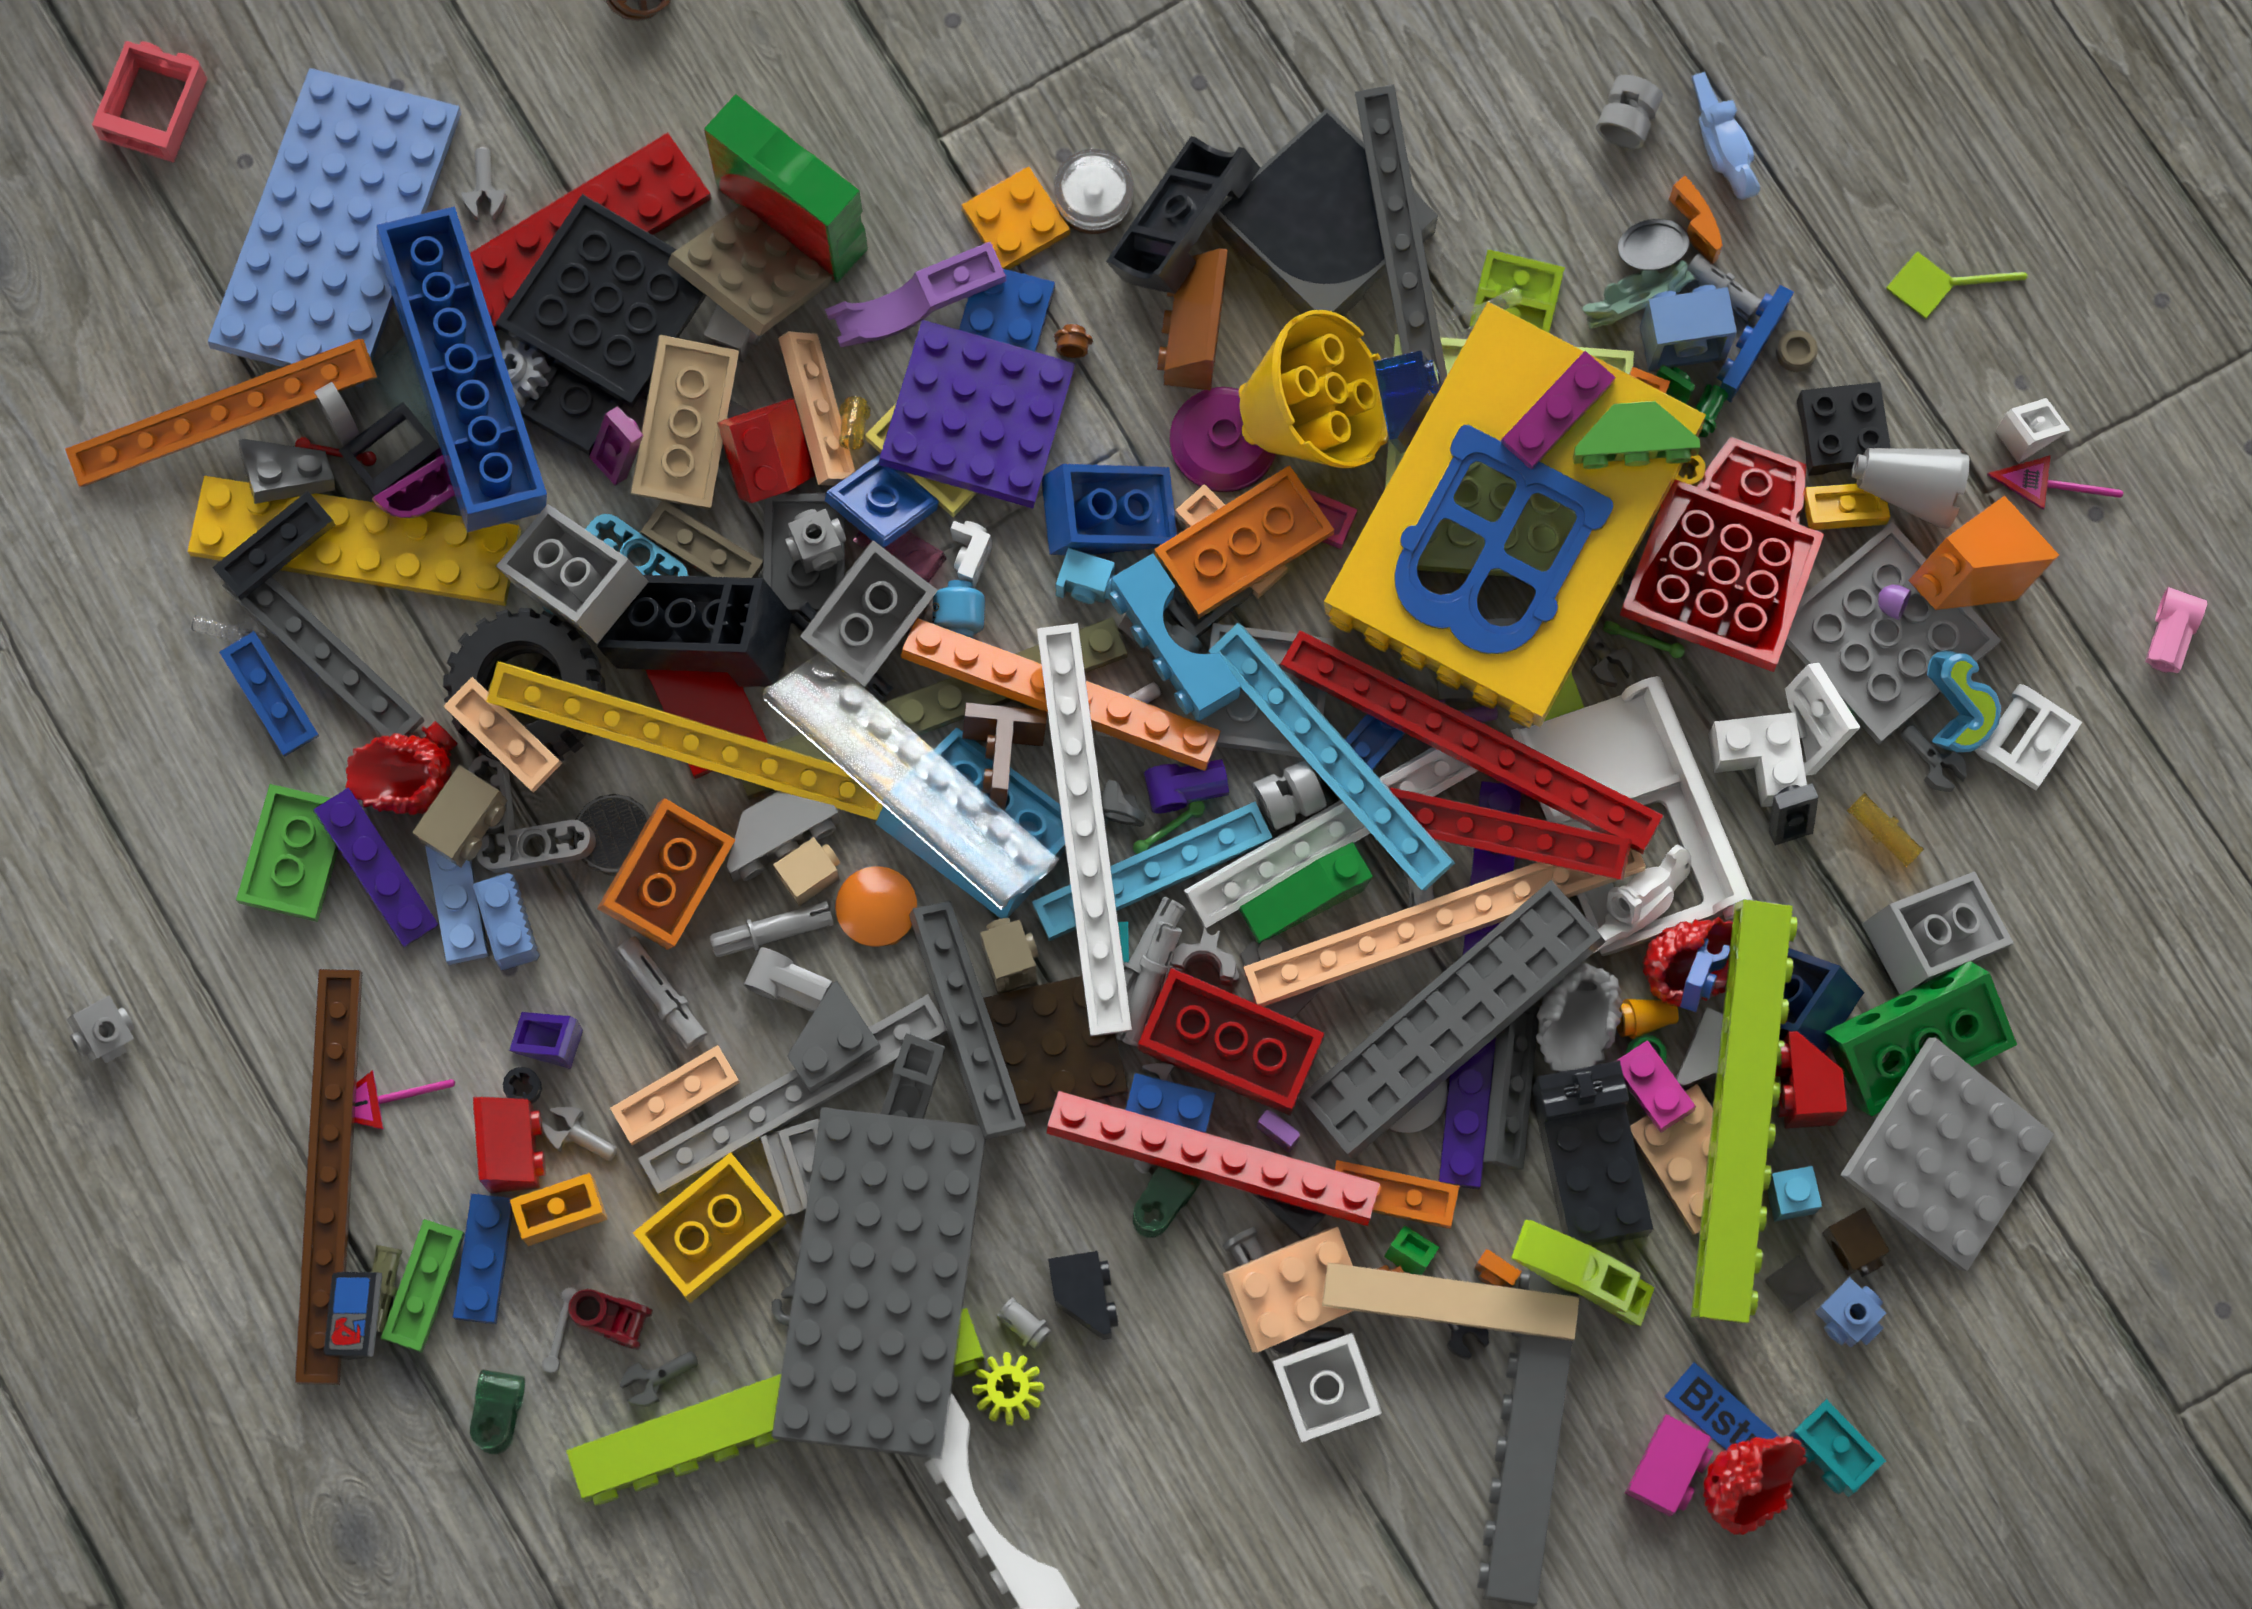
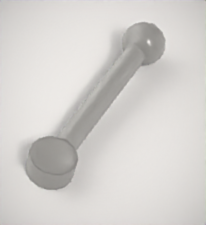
[542,1287,577,1373]

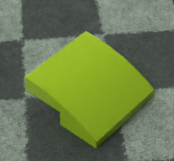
[1469,249,1565,333]

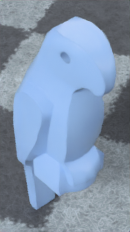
[1691,72,1760,200]

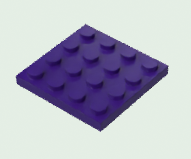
[878,320,1075,509]

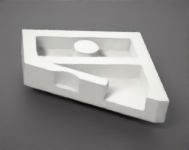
[1785,663,1860,776]

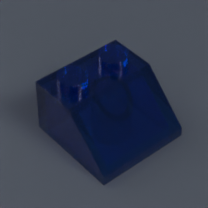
[1374,350,1443,454]

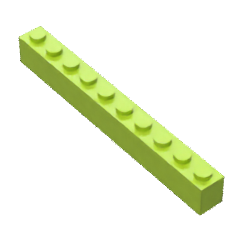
[1691,899,1797,1323]
[566,1308,985,1506]

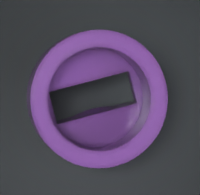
[1878,584,1911,620]

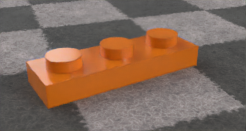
[1334,1160,1459,1229]

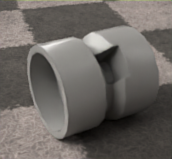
[1596,75,1663,149]
[1252,760,1327,831]

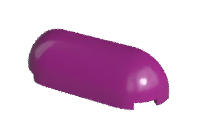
[372,455,455,519]

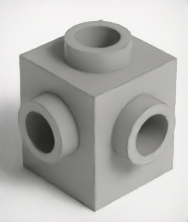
[785,509,847,574]
[67,995,134,1064]

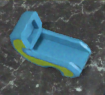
[1927,650,2001,752]

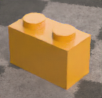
[510,1173,608,1246]

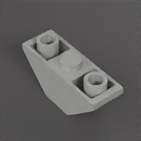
[727,791,840,882]

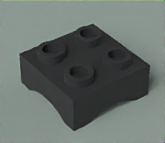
[1796,382,1891,476]

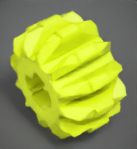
[972,1352,1044,1425]

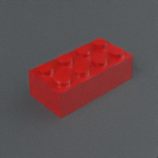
[1138,968,1324,1116]

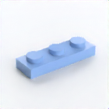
[425,845,489,965]

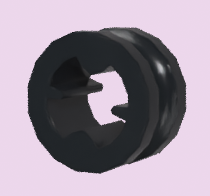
[503,1067,542,1104]

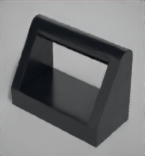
[339,402,442,497]

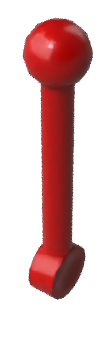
[295,437,376,467]

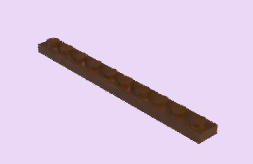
[295,969,363,1385]

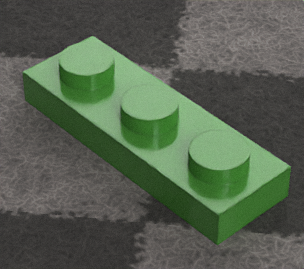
[381,1219,465,1353]

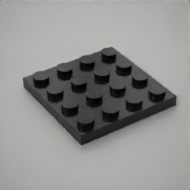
[495,194,707,408]

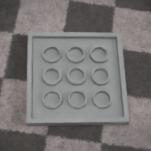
[1785,522,2001,745]
[1840,1037,2054,1271]

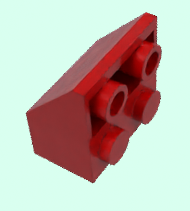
[1775,1031,1847,1129]

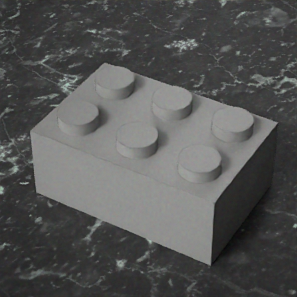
[496,504,649,644]

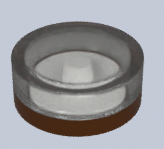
[1054,149,1133,234]

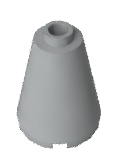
[1852,448,1970,529]

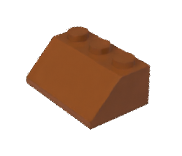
[1157,249,1228,390]

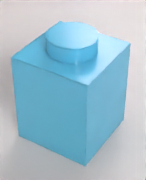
[1767,1166,1822,1222]

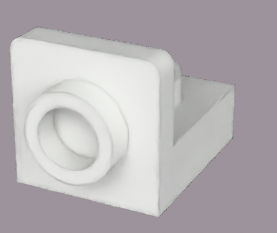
[950,521,992,589]

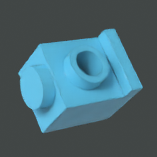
[1056,548,1114,604]

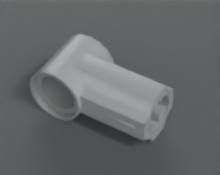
[744,947,833,1013]

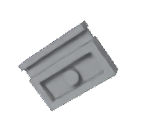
[760,1118,819,1218]

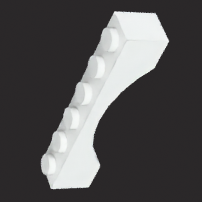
[924,1393,1080,1609]

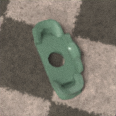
[1583,260,1695,329]

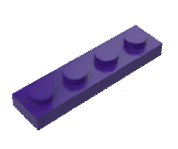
[313,787,439,948]

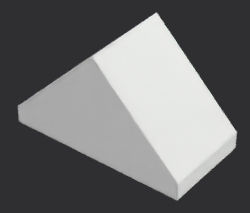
[1995,398,2070,463]

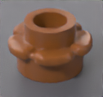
[1054,324,1093,358]

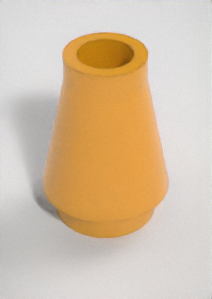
[1616,999,1679,1039]

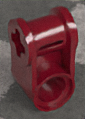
[568,1289,653,1350]

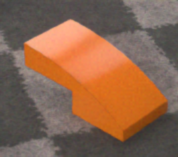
[1669,175,1723,264]

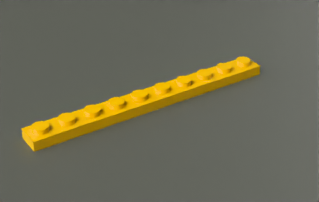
[486,661,892,820]

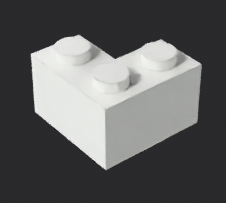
[1708,712,1807,807]

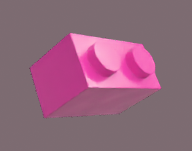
[1625,1414,1713,1517]

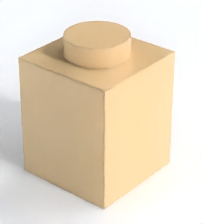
[773,837,840,906]

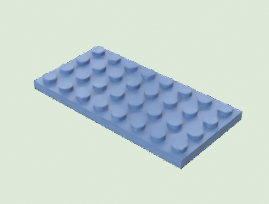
[207,68,461,388]

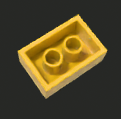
[633,1152,787,1303]

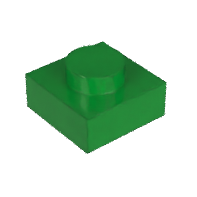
[1384,1225,1440,1275]

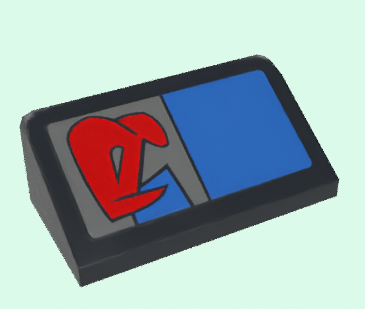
[324,1272,382,1360]

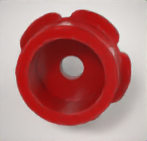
[422,721,458,756]

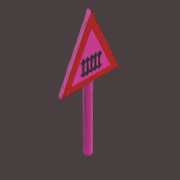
[1987,455,2124,510]

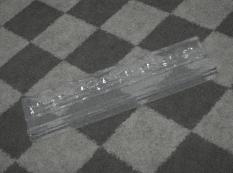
[762,653,1058,910]

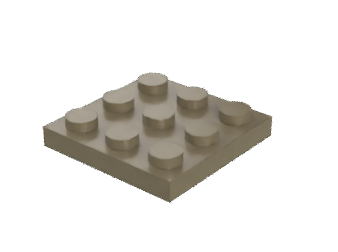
[667,205,832,336]

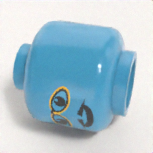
[932,580,985,639]

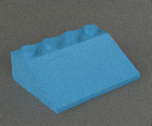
[875,727,1066,919]

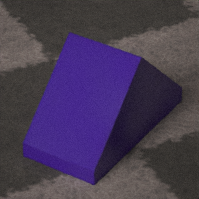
[509,1012,583,1069]

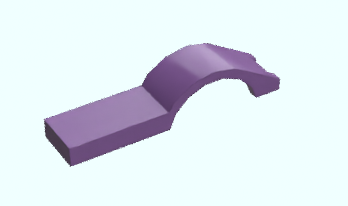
[825,241,1007,347]

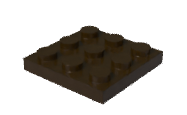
[983,975,1128,1117]

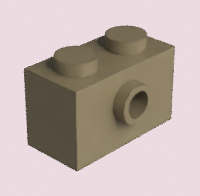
[412,765,508,868]
[980,918,1039,994]

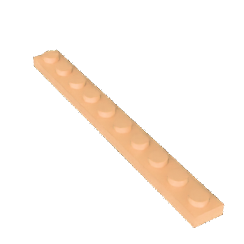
[1243,848,1646,1007]

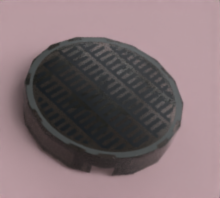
[573,794,650,876]

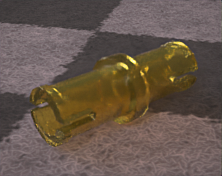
[1847,792,1924,867]

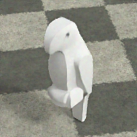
[1594,845,1691,953]

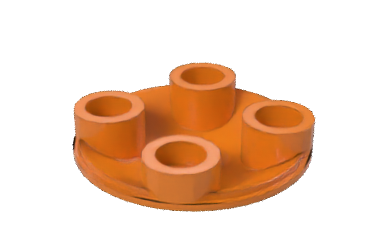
[835,866,917,947]

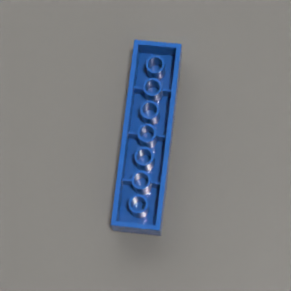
[376,206,547,532]

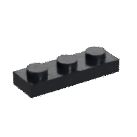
[212,491,335,601]

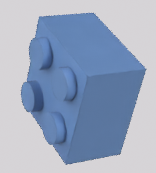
[1640,285,1737,371]

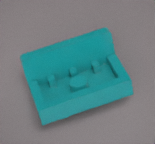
[1789,1399,1886,1497]

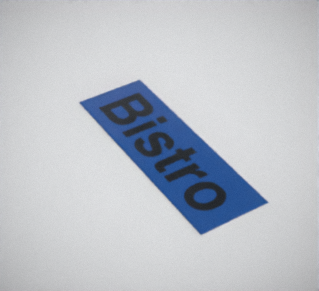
[1664,1362,1779,1450]

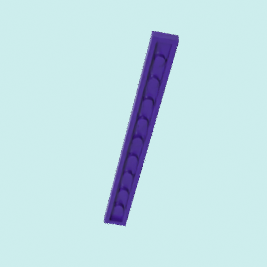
[1438,781,1521,1189]

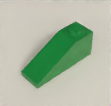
[1239,842,1373,944]

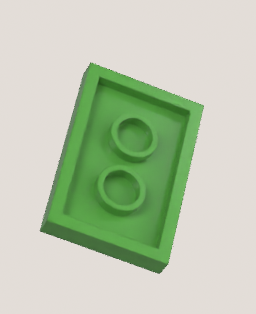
[236,784,338,922]

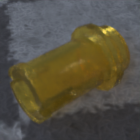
[838,396,871,450]

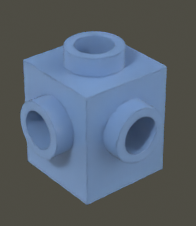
[1815,1277,1886,1348]

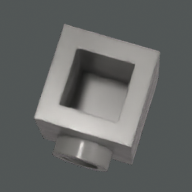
[704,304,762,362]

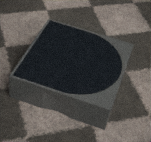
[1212,108,1438,316]

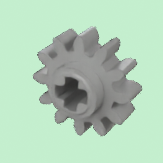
[502,340,551,408]

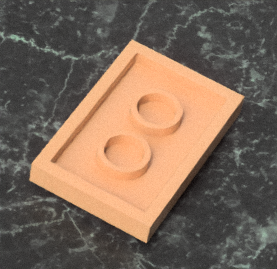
[1630,1084,1764,1235]
[1223,1226,1353,1352]

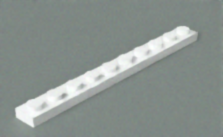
[1037,623,1132,1037]

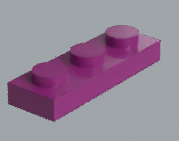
[1501,351,1616,470]

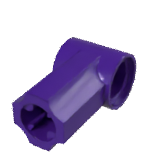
[1144,759,1229,814]

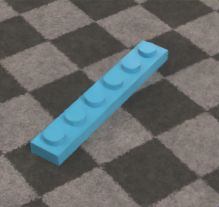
[1032,802,1273,941]

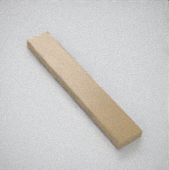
[1322,1263,1580,1341]

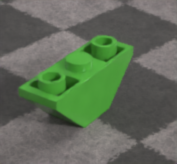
[1573,401,1700,469]

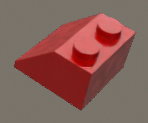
[717,398,815,503]
[473,1096,546,1193]

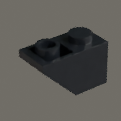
[1048,1251,1118,1340]

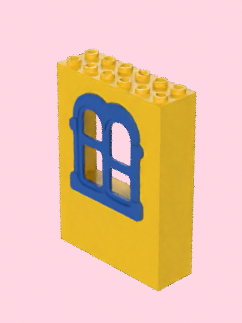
[1324,302,1706,729]

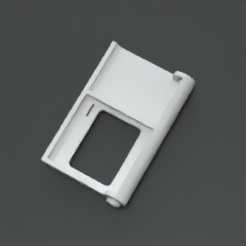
[1510,676,1753,956]

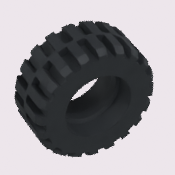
[443,608,606,763]

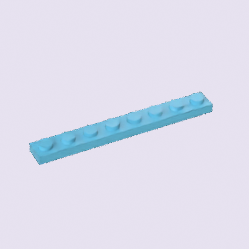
[1209,623,1455,891]

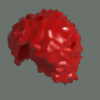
[345,733,452,815]
[1643,917,1733,1007]
[1703,1436,1806,1535]

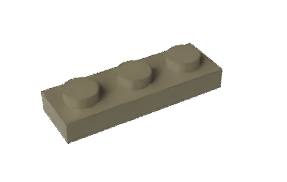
[640,500,763,578]

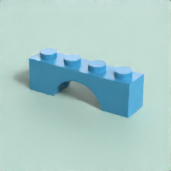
[1109,553,1241,722]

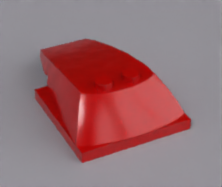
[1620,437,1824,672]

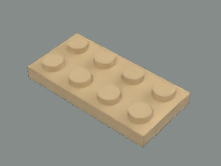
[630,335,739,509]

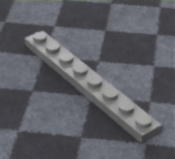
[638,994,948,1196]

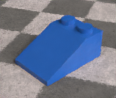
[1042,464,1177,555]

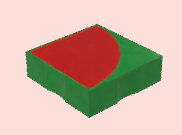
[704,94,868,283]

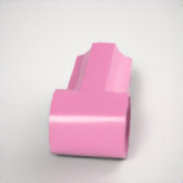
[2145,587,2207,673]

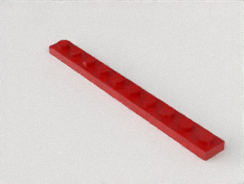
[1280,630,1663,854]

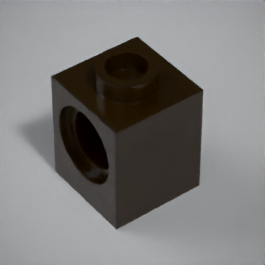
[1822,1207,1890,1277]

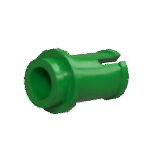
[1695,384,1729,438]

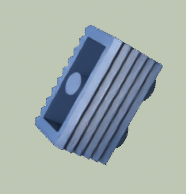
[473,873,540,970]

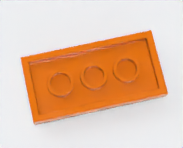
[1154,465,1334,619]

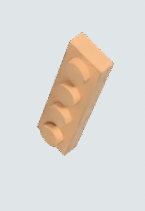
[778,331,855,486]

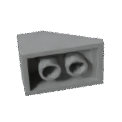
[799,541,938,687]
[1862,871,2014,995]

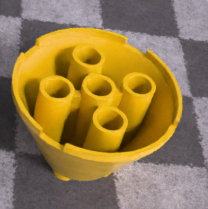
[1239,310,1394,468]

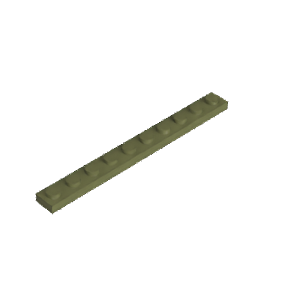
[741,617,1128,800]

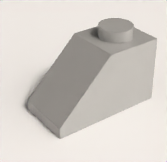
[1676,1007,1723,1091]

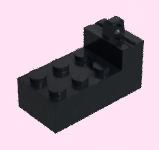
[597,575,793,688]
[1531,1060,1653,1247]

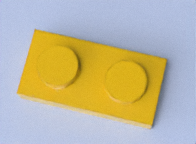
[1803,484,1891,530]

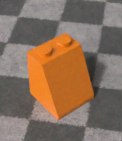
[1908,495,2059,610]

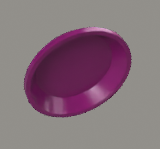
[1169,387,1276,492]

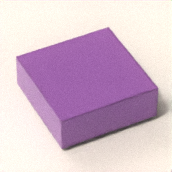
[1257,1110,1300,1153]

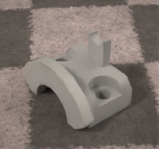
[1170,927,1239,986]

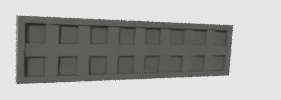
[1300,880,1606,1159]

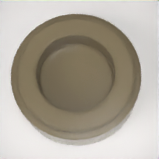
[1776,330,1818,372]

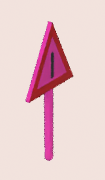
[354,1070,455,1130]

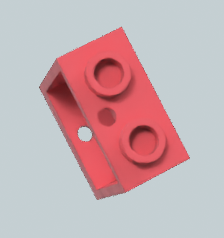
[92,41,207,163]

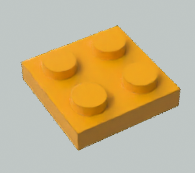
[962,166,1070,270]

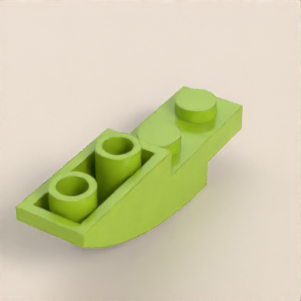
[1511,1219,1655,1326]

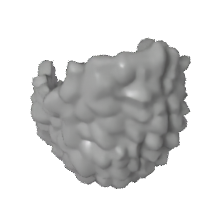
[1536,963,1622,1072]

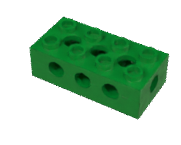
[1825,961,2017,1117]

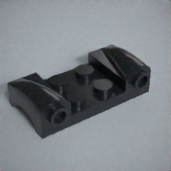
[1106,136,1260,294]

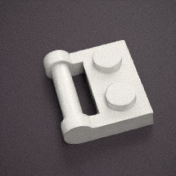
[1975,684,2082,791]

